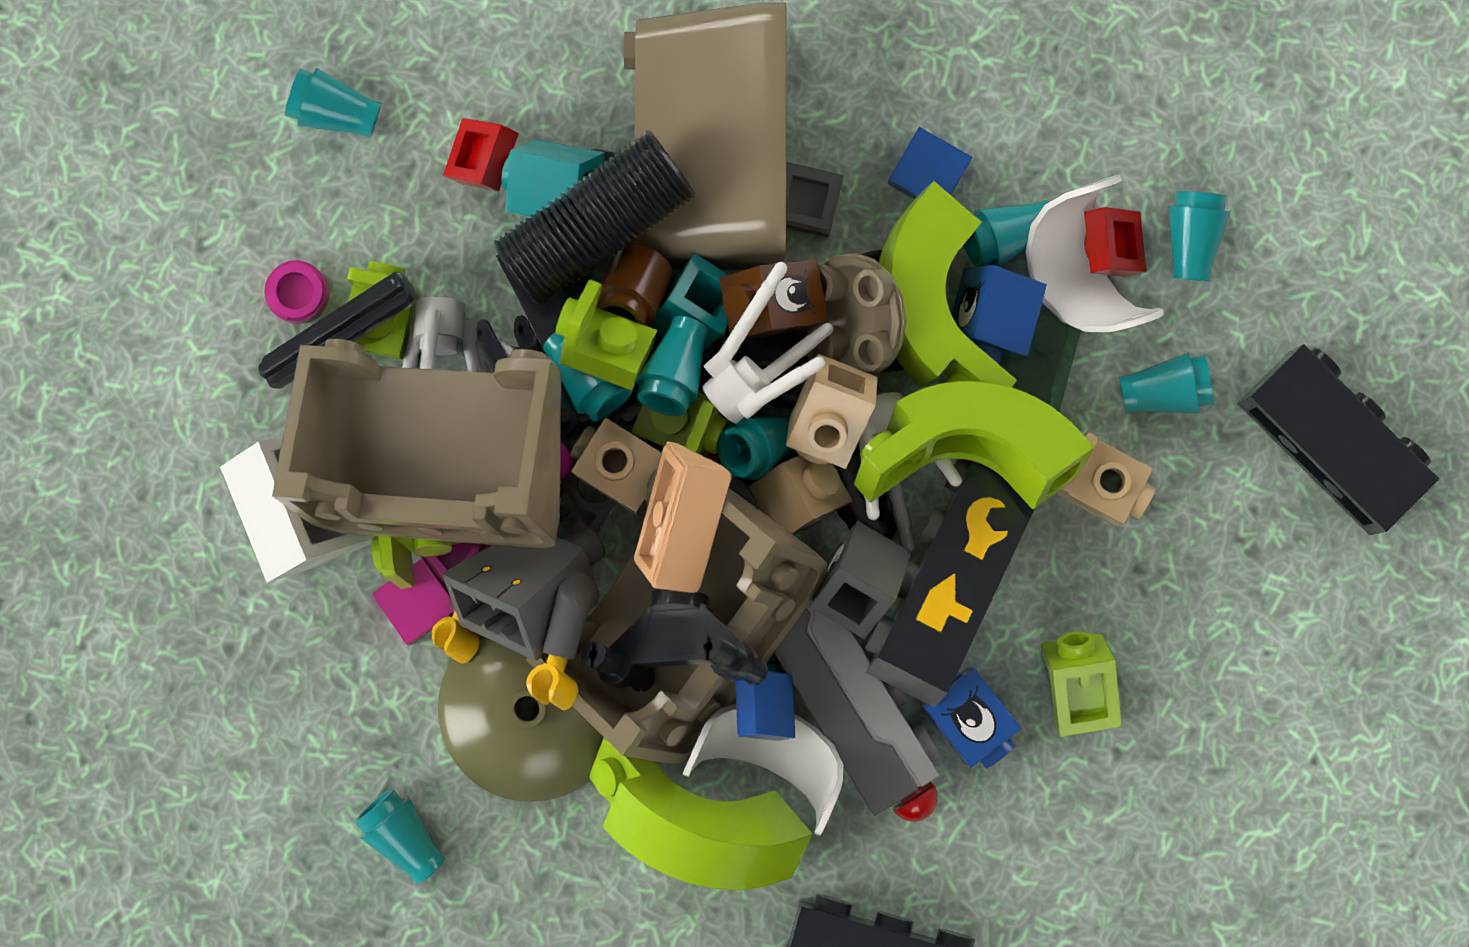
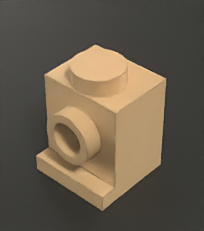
[1056,432,1156,526]

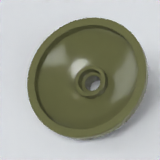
[438,634,604,802]

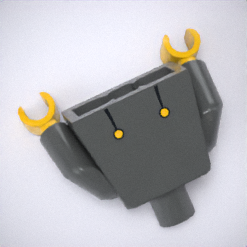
[431,526,605,710]

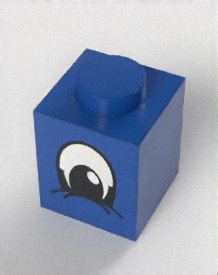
[951,265,1047,365]
[920,667,1022,769]

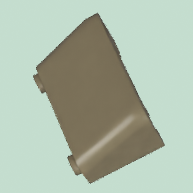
[623,3,787,270]
[272,339,561,548]
[526,466,828,764]

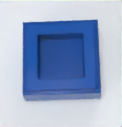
[887,127,973,199]
[735,671,796,741]

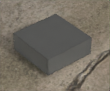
[786,162,844,238]

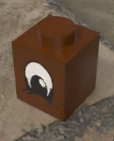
[719,259,829,339]

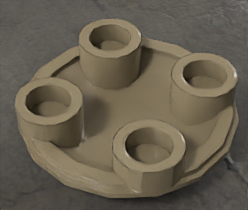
[806,253,906,376]

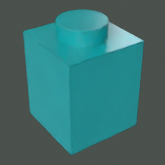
[502,139,604,217]
[650,253,728,351]

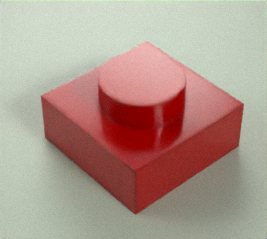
[443,118,519,192]
[1084,207,1147,277]

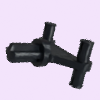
[581,589,768,692]

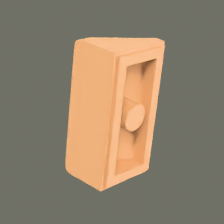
[634,442,731,593]

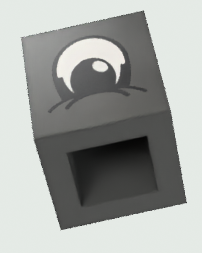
[810,520,912,639]

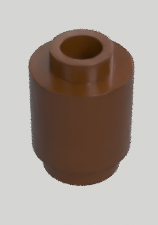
[597,245,674,327]

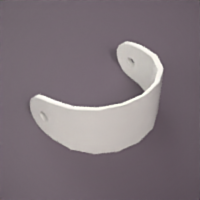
[1025,174,1164,332]
[683,704,844,836]

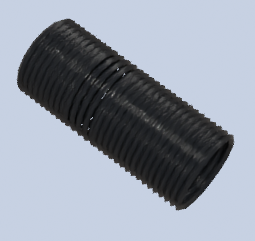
[494,130,696,307]

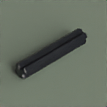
[258,272,417,389]

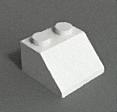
[220,435,375,583]

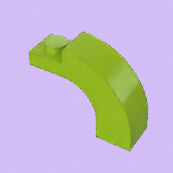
[879,181,1017,387]
[854,381,1095,510]
[589,738,813,890]

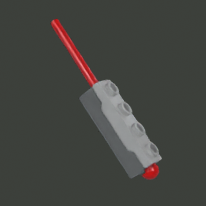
[707,452,941,822]

